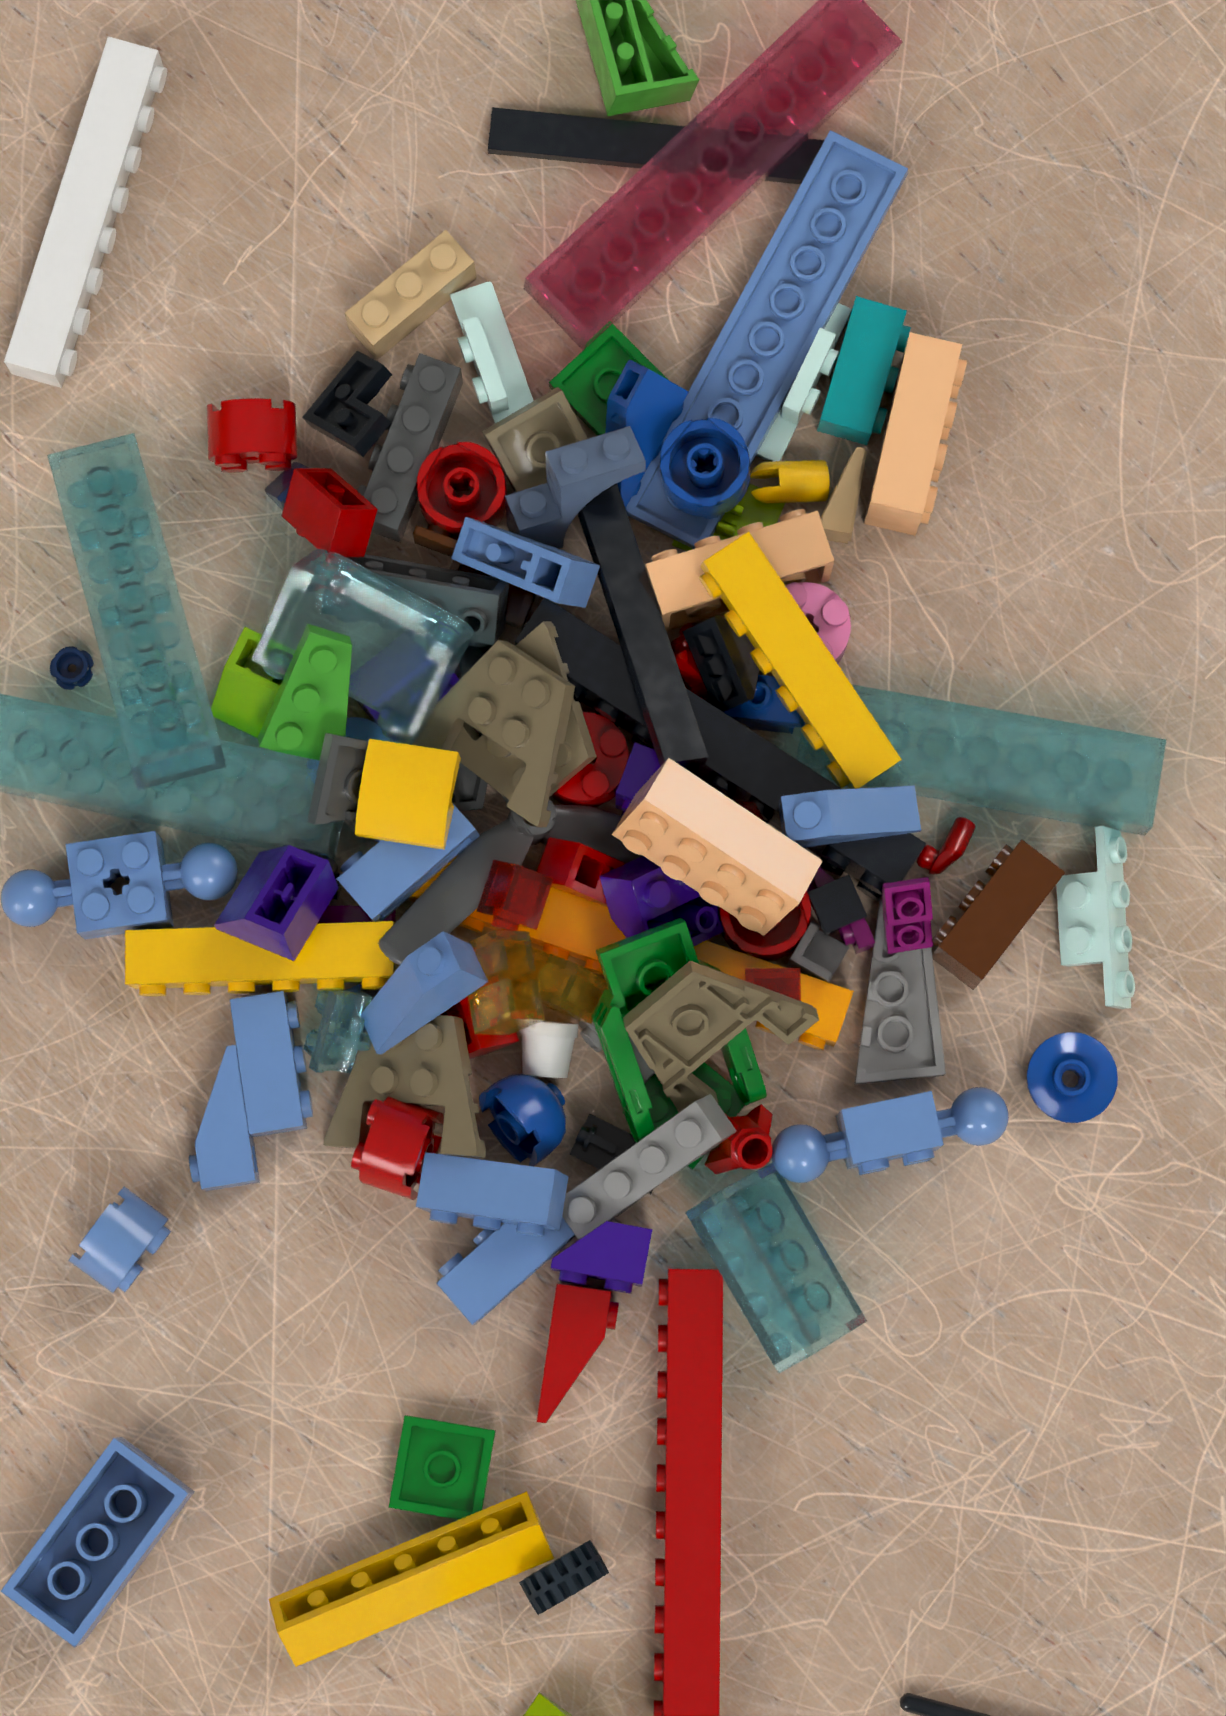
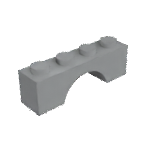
[562,1094,737,1240]

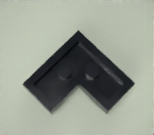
[302,350,392,457]

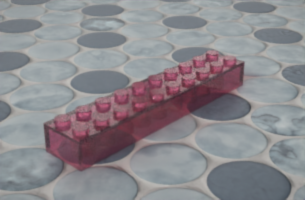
[523,0,903,350]

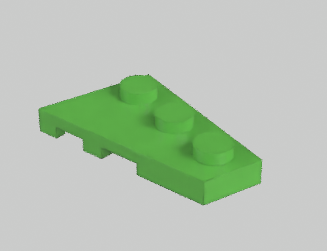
[258,624,352,764]

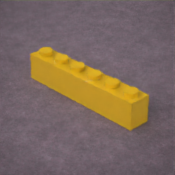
[699,531,902,789]
[125,921,399,997]
[268,1491,554,1667]

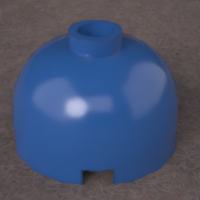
[479,1074,566,1167]

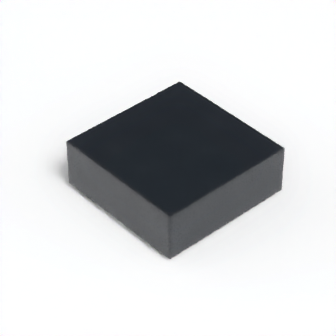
[807,875,867,935]

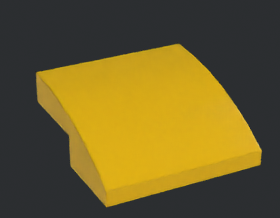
[355,739,461,850]

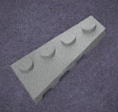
[854,900,946,1085]

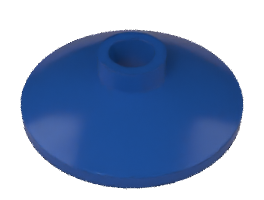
[1026,1032,1118,1123]

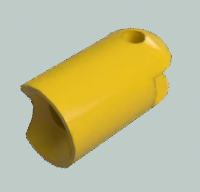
[750,460,830,504]

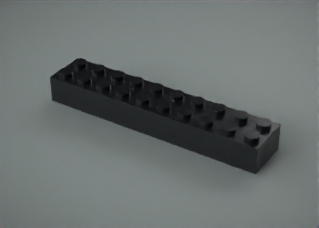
[515,598,926,901]

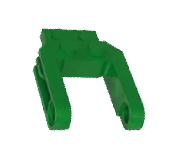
[591,918,767,1143]

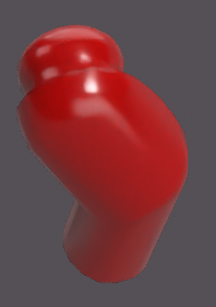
[917,817,976,875]

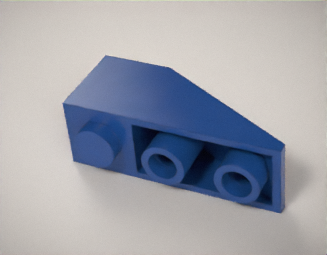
[605,359,689,508]

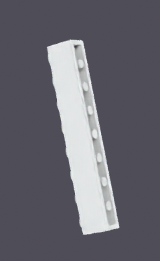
[4,37,167,388]

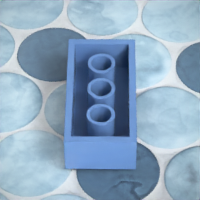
[1,1437,195,1647]

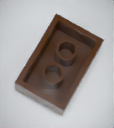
[932,839,1065,990]

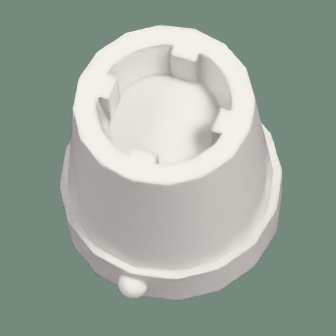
[519,1019,579,1078]

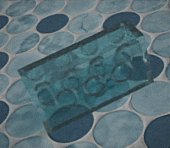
[685,1162,867,1373]

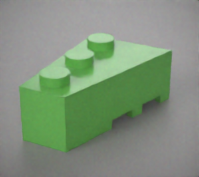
[576,0,699,116]

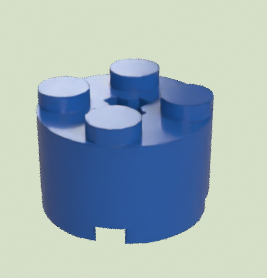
[660,418,750,519]

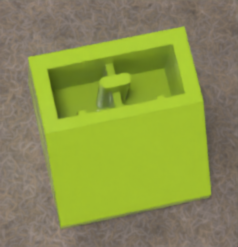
[209,627,295,739]

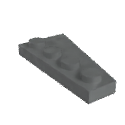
[307,733,488,825]

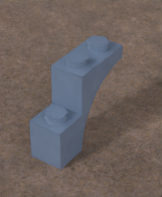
[505,426,646,549]

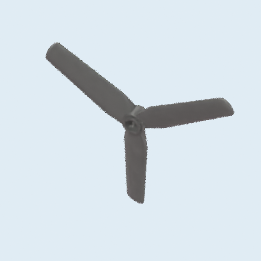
[378,638,643,966]

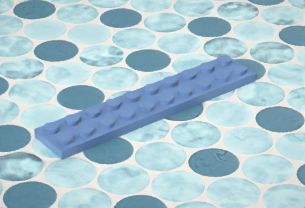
[625,130,908,549]

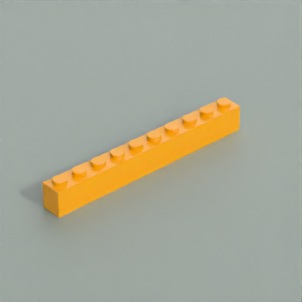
[409,855,854,1050]

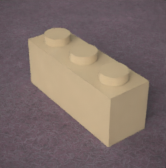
[345,230,476,360]

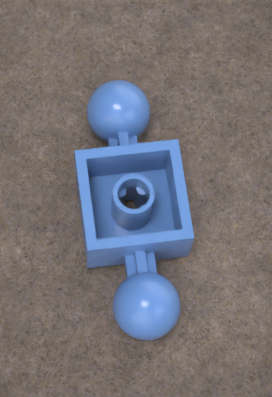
[1,831,238,940]
[771,1087,1009,1183]

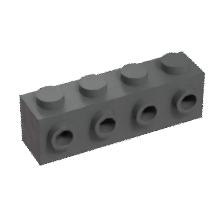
[358,353,463,543]
[322,554,509,647]

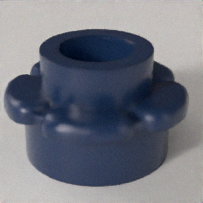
[50,646,94,690]

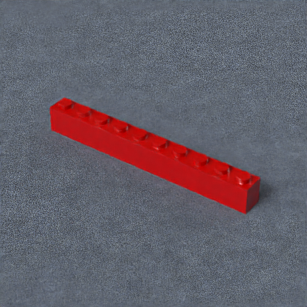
[653,1269,723,1716]

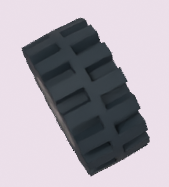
[519,1540,609,1615]

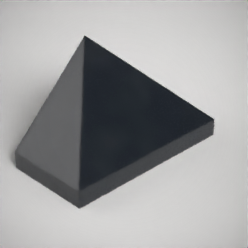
[682,615,759,712]

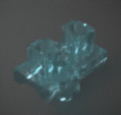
[303,990,372,1073]

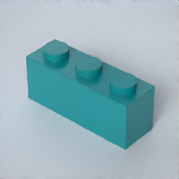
[817,296,911,445]

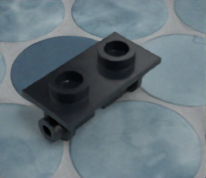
[570,1114,653,1195]

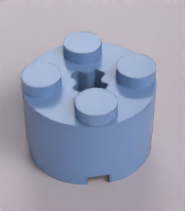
[68,1186,171,1293]

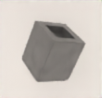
[787,921,849,983]

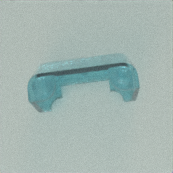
[251,549,474,745]

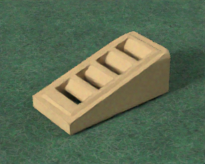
[820,447,867,544]

